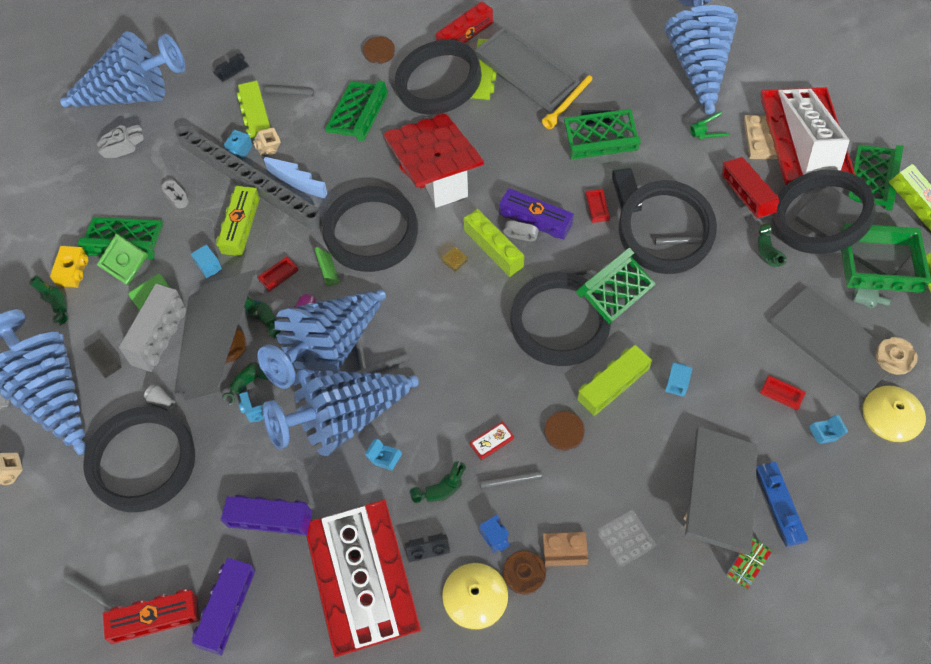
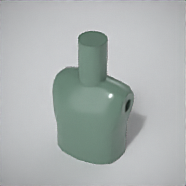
[853,288,891,308]

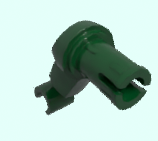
[758,223,787,268]
[29,275,68,326]
[244,296,281,339]
[222,362,270,405]
[410,461,466,504]

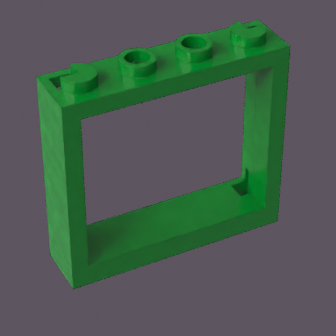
[841,223,931,293]

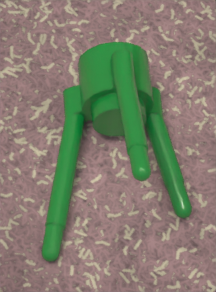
[690,111,729,140]

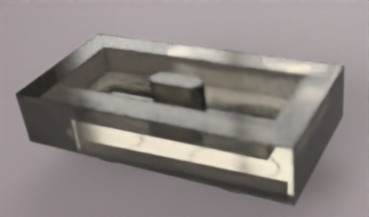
[83,338,122,378]

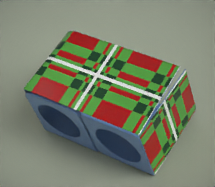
[727,537,773,590]

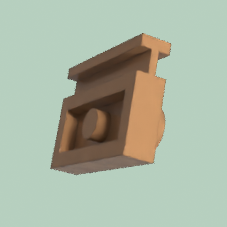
[543,532,589,566]

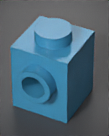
[224,130,252,161]
[191,245,222,279]
[665,363,693,397]

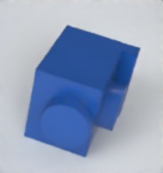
[479,515,510,553]

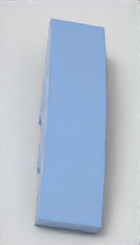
[264,157,327,199]

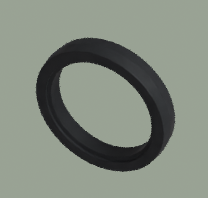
[395,40,482,115]
[772,170,875,254]
[619,180,717,274]
[323,186,418,272]
[510,272,611,366]
[83,407,195,512]

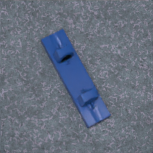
[756,462,808,547]

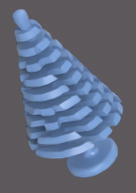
[664,0,738,115]
[60,31,186,108]
[257,289,386,389]
[0,309,87,455]
[263,370,419,456]

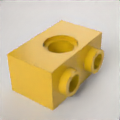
[50,246,88,288]

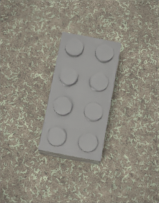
[119,284,186,372]

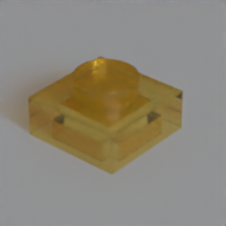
[442,247,468,272]

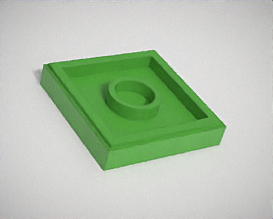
[97,234,149,285]

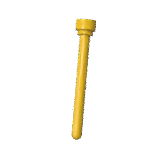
[542,75,592,129]

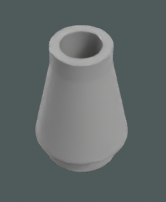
[144,385,175,411]

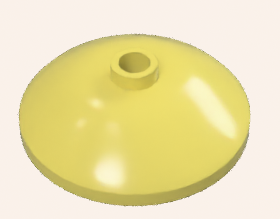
[862,386,926,442]
[442,563,508,629]

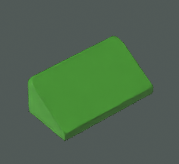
[315,247,340,287]
[128,274,170,310]

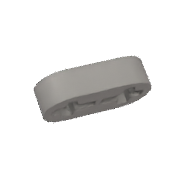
[162,180,189,209]
[503,221,539,242]

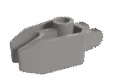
[97,125,144,158]

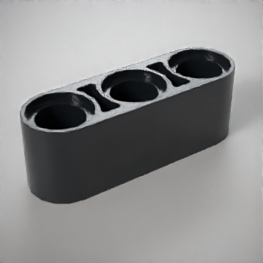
[612,168,642,212]

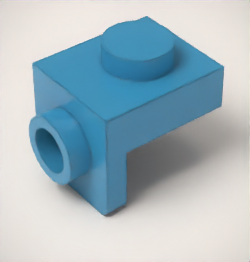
[238,392,263,422]
[809,415,848,444]
[365,438,402,471]

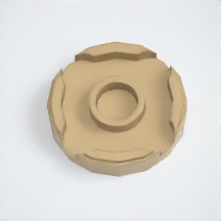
[875,337,918,375]

